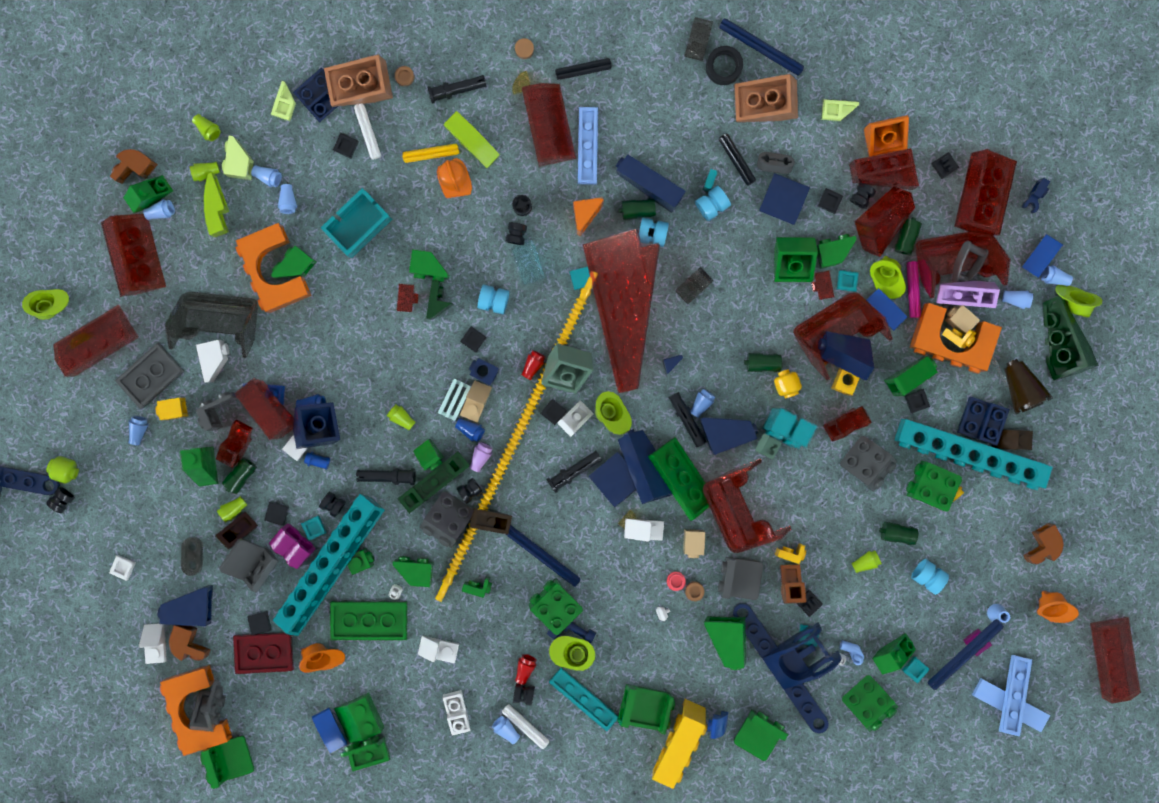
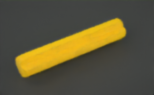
[402,143,459,163]

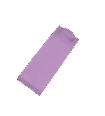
[937,281,1000,308]

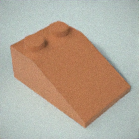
[324,55,393,107]
[735,74,798,122]

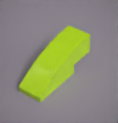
[443,111,500,168]
[204,173,230,237]

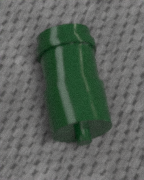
[618,198,656,220]
[894,217,922,255]
[744,353,782,372]
[222,457,257,494]
[879,521,918,546]

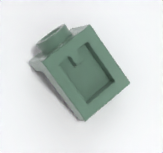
[755,434,782,460]

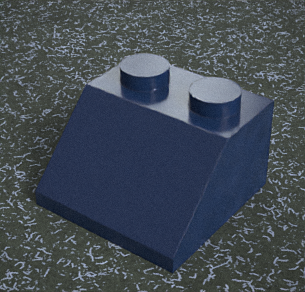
[293,402,340,449]

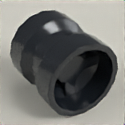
[850,183,876,209]
[512,195,532,217]
[505,222,527,245]
[457,477,483,504]
[46,487,75,513]
[319,491,346,518]
[513,683,535,706]

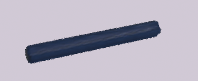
[719,18,804,76]
[505,525,581,587]
[928,619,1004,690]

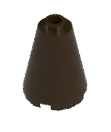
[1005,359,1053,414]

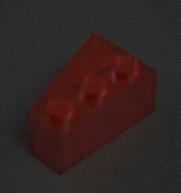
[849,148,919,190]
[855,186,915,257]
[234,379,294,440]

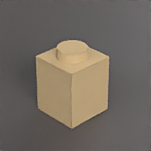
[945,305,980,335]
[683,529,705,558]

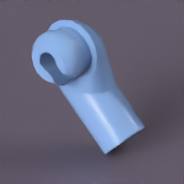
[839,640,864,665]

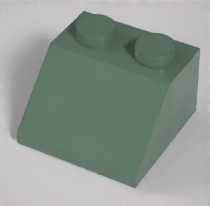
[541,343,593,394]

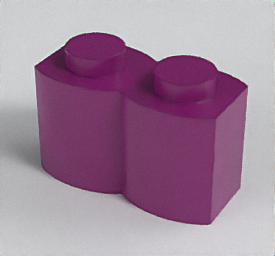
[269,524,316,569]

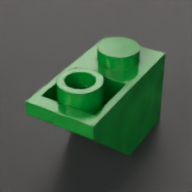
[123,175,173,213]
[817,234,857,269]
[271,246,317,279]
[409,249,450,282]
[413,439,444,470]
[393,556,434,587]
[872,633,916,675]

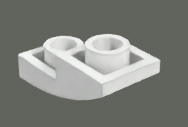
[443,690,471,735]

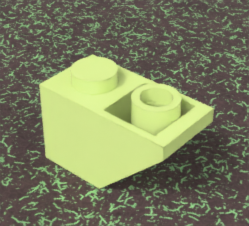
[222,136,254,180]

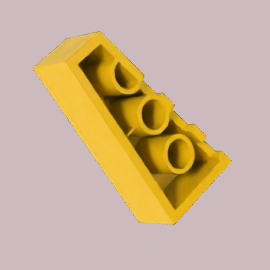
[652,699,708,789]

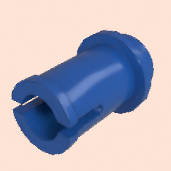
[304,451,330,470]

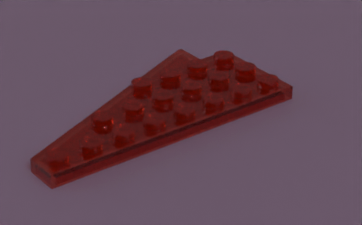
[583,229,660,393]

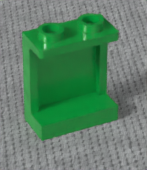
[617,684,675,735]

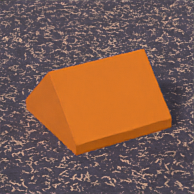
[864,115,909,158]
[573,198,604,236]

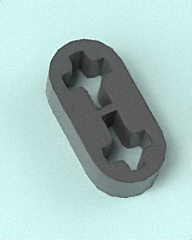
[757,152,795,174]

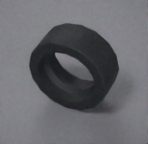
[706,46,743,85]

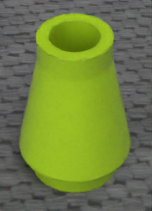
[192,114,221,142]
[189,162,220,182]
[386,404,415,431]
[217,496,247,523]
[851,550,882,573]

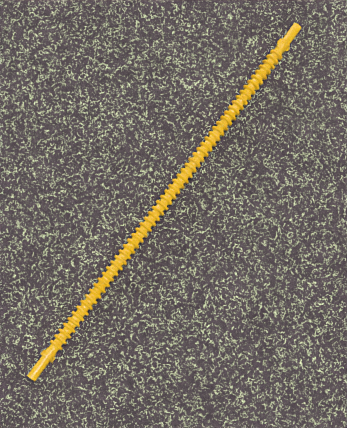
[435,271,598,602]

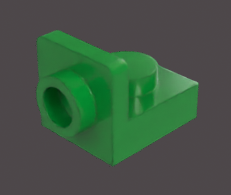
[348,548,375,575]
[461,576,492,598]

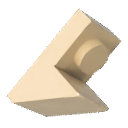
[460,380,492,423]

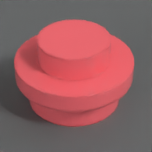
[667,571,686,591]

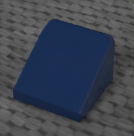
[663,355,683,374]

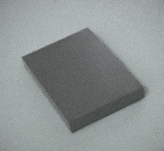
[115,343,184,409]

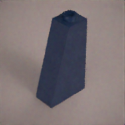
[615,155,686,213]
[618,429,673,504]

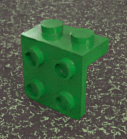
[906,461,962,512]
[529,578,583,635]
[842,675,898,732]
[734,709,788,761]
[340,735,391,772]
[200,736,254,789]

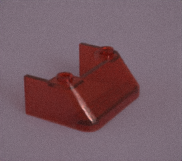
[916,230,1011,298]
[793,293,893,380]
[703,459,792,553]

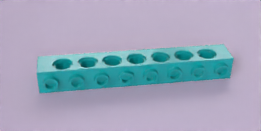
[894,419,1053,491]
[273,494,385,636]

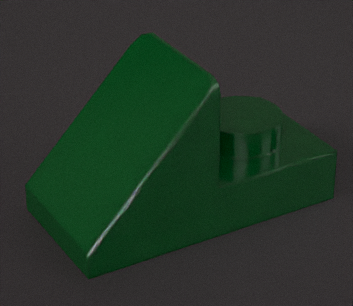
[426,280,454,320]

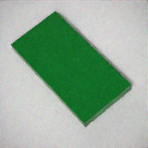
[648,437,717,521]
[330,601,407,640]

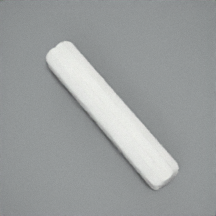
[354,103,381,160]
[502,704,549,749]

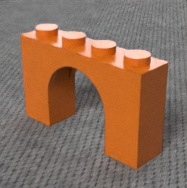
[236,223,312,313]
[909,303,1002,374]
[160,665,232,756]

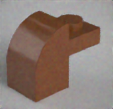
[110,149,158,184]
[1023,523,1064,564]
[780,564,806,604]
[169,625,211,661]

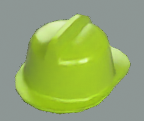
[870,256,906,299]
[1055,285,1103,317]
[22,289,69,320]
[595,391,632,435]
[549,636,595,671]

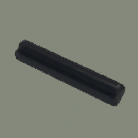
[555,58,612,80]
[719,133,756,186]

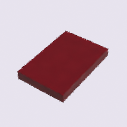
[233,632,294,674]

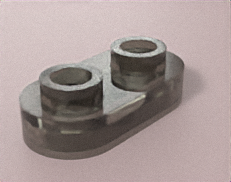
[181,537,203,576]

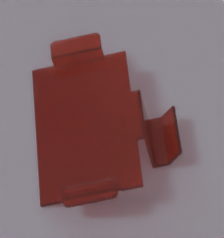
[811,271,834,300]
[397,284,419,312]

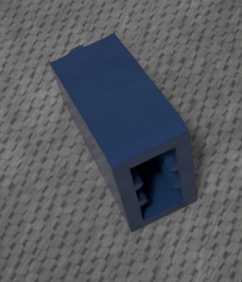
[818,331,874,380]
[699,417,759,455]
[157,585,213,626]

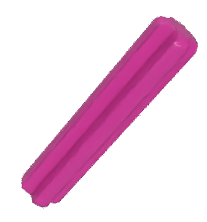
[906,261,921,318]

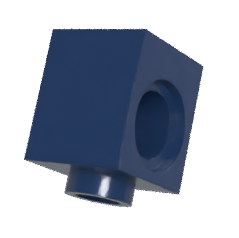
[469,358,500,386]

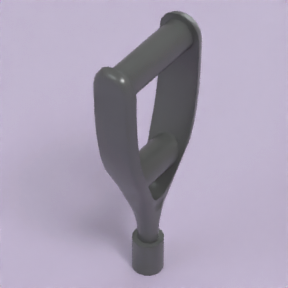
[942,241,989,309]

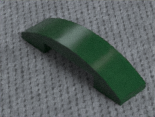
[398,451,470,514]

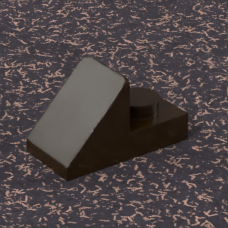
[992,430,1033,450]
[470,508,512,535]
[215,512,258,550]

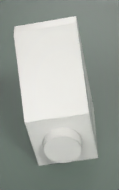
[196,340,229,383]

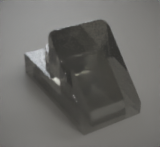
[675,267,714,304]

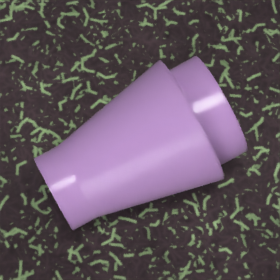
[469,442,493,472]

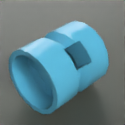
[695,186,731,222]
[637,217,669,247]
[477,284,510,315]
[911,559,949,595]

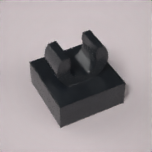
[931,152,959,179]
[796,590,823,617]

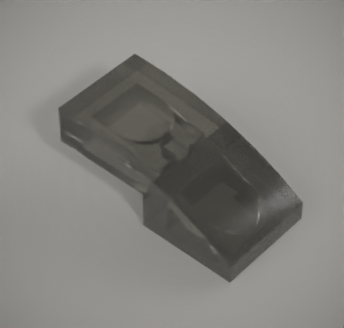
[684,17,713,61]

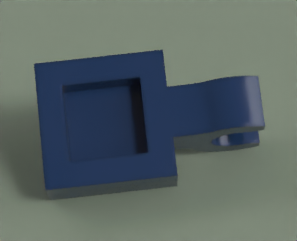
[1022,178,1050,214]

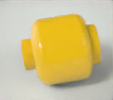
[774,369,802,399]

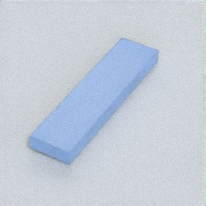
[578,107,598,185]
[999,655,1032,736]
[972,678,1050,732]

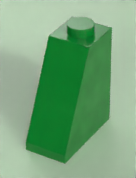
[884,356,938,396]
[180,446,219,487]
[704,616,747,670]

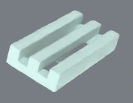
[438,378,471,421]

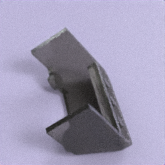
[165,292,258,358]

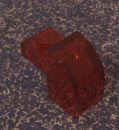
[823,406,872,442]
[216,419,253,468]

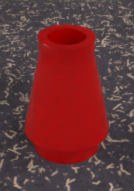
[521,350,546,380]
[515,654,537,685]

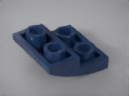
[293,67,338,123]
[759,173,810,225]
[957,397,1010,446]
[589,452,636,507]

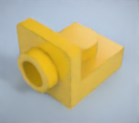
[942,328,976,349]
[775,543,806,564]

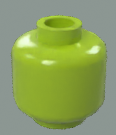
[46,456,79,484]

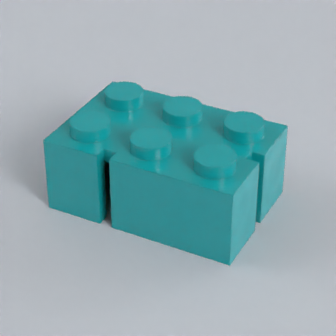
[321,188,393,259]
[762,408,817,449]

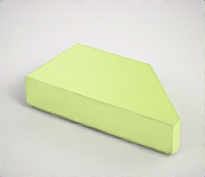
[271,81,296,121]
[821,99,859,121]

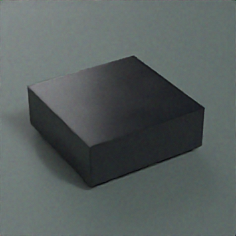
[333,133,359,159]
[817,188,843,214]
[460,326,487,353]
[905,389,930,413]
[540,399,567,425]
[264,502,289,526]
[247,611,272,635]

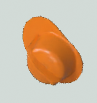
[437,158,472,198]
[1037,591,1079,623]
[299,643,345,673]

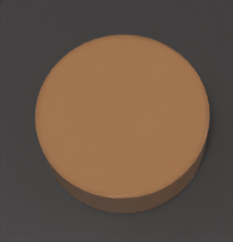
[515,38,534,59]
[395,66,414,86]
[685,581,705,601]

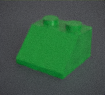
[774,237,818,282]
[334,692,384,743]

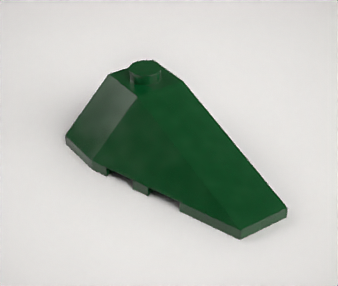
[1043,295,1099,381]

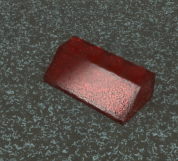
[522,83,576,167]
[954,149,1017,236]
[101,214,166,297]
[53,305,139,377]
[1090,617,1141,704]

